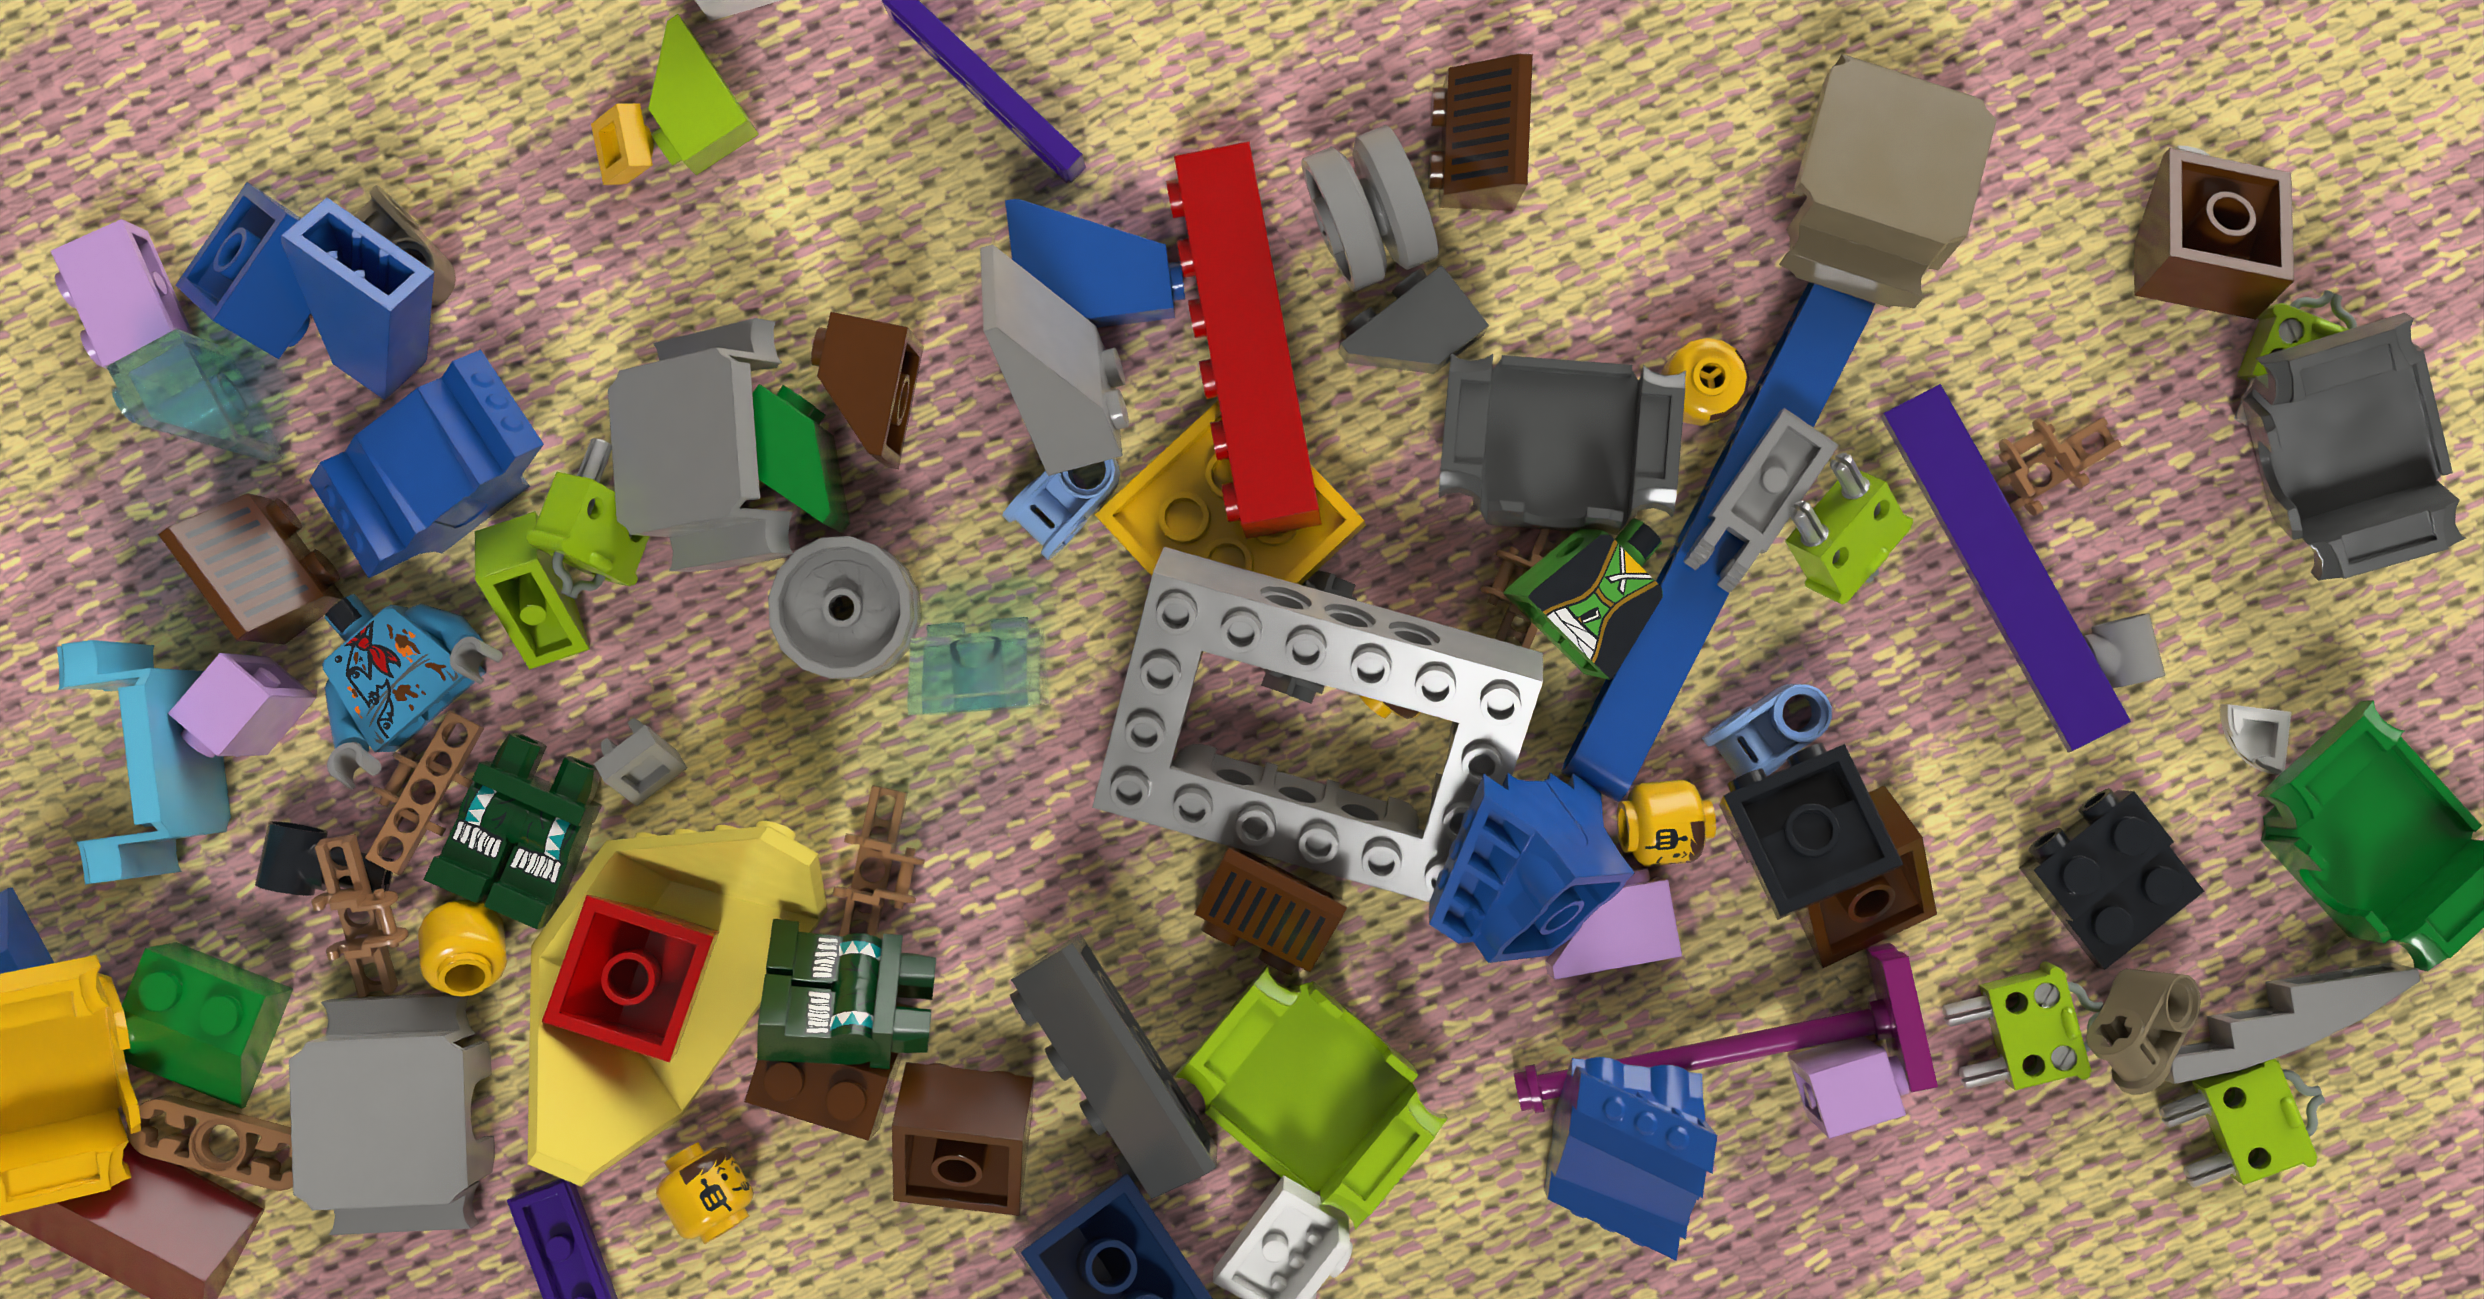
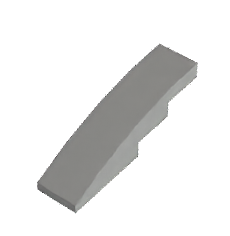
[2165,963,2420,1084]

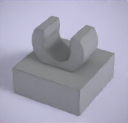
[594,718,687,806]

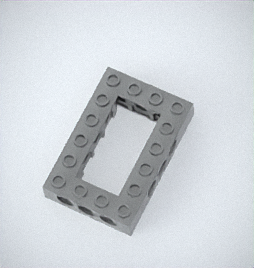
[1092,547,1543,902]

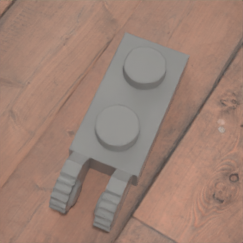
[1683,408,1838,593]

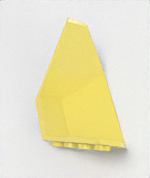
[527,821,828,1187]

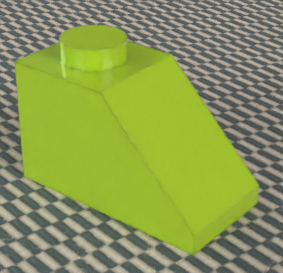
[648,14,759,175]
[475,511,590,670]

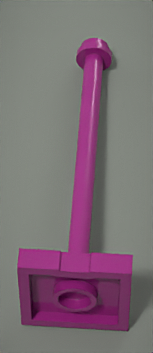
[1514,943,1938,1114]

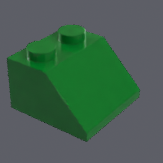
[752,384,850,533]
[122,942,293,1109]

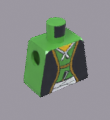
[1503,518,1663,680]

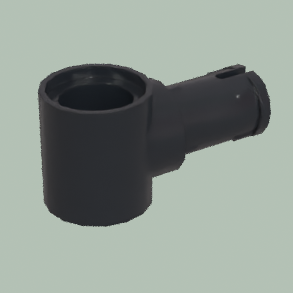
[255,821,394,896]

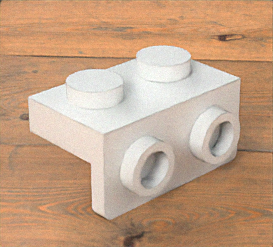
[1213,1175,1353,1299]

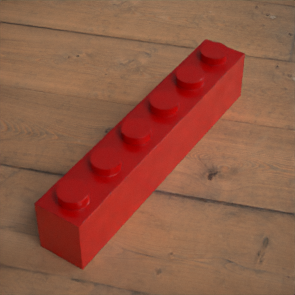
[1166,141,1322,539]

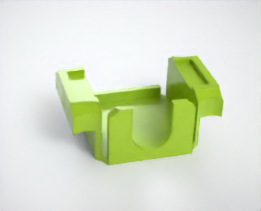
[1175,964,1448,1230]

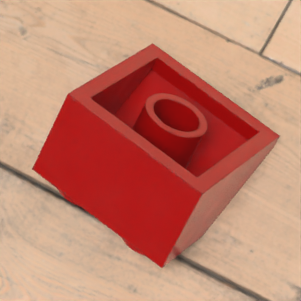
[542,895,720,1063]

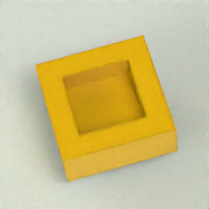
[591,103,654,185]

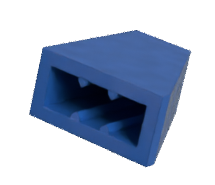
[281,197,434,400]
[1005,199,1185,328]

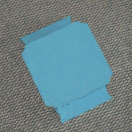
[57,640,231,885]

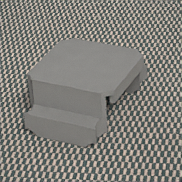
[608,318,793,572]
[289,993,495,1235]

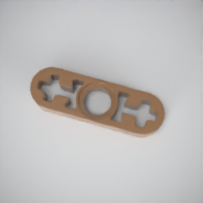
[127,1095,293,1191]

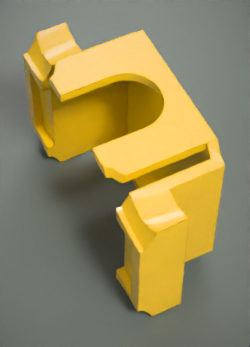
[0,955,141,1216]

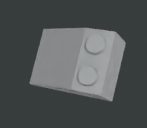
[980,244,1129,476]

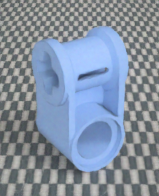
[1002,458,1120,560]
[1702,684,1832,779]

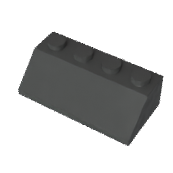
[1010,933,1218,1199]

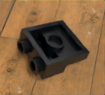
[1719,743,1903,920]
[2019,788,2205,970]

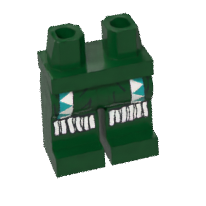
[423,733,602,929]
[757,919,936,1069]

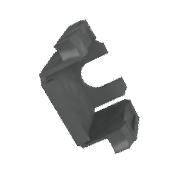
[2241,313,2466,581]
[1439,353,1686,535]

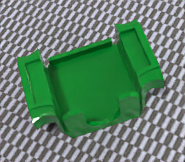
[2257,700,2484,972]

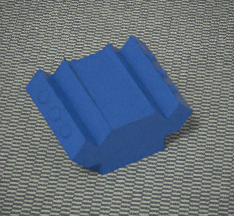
[309,349,544,578]
[1429,773,1635,963]
[1544,1057,1717,1261]

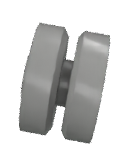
[1301,125,1439,292]
[768,536,921,680]

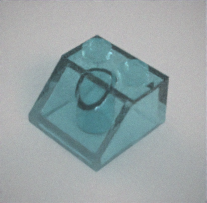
[106,329,287,464]
[907,617,1050,716]

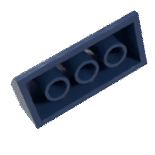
[1012,1173,1213,1299]

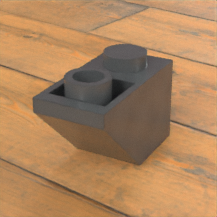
[1338,265,1489,374]

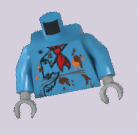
[322,594,503,790]

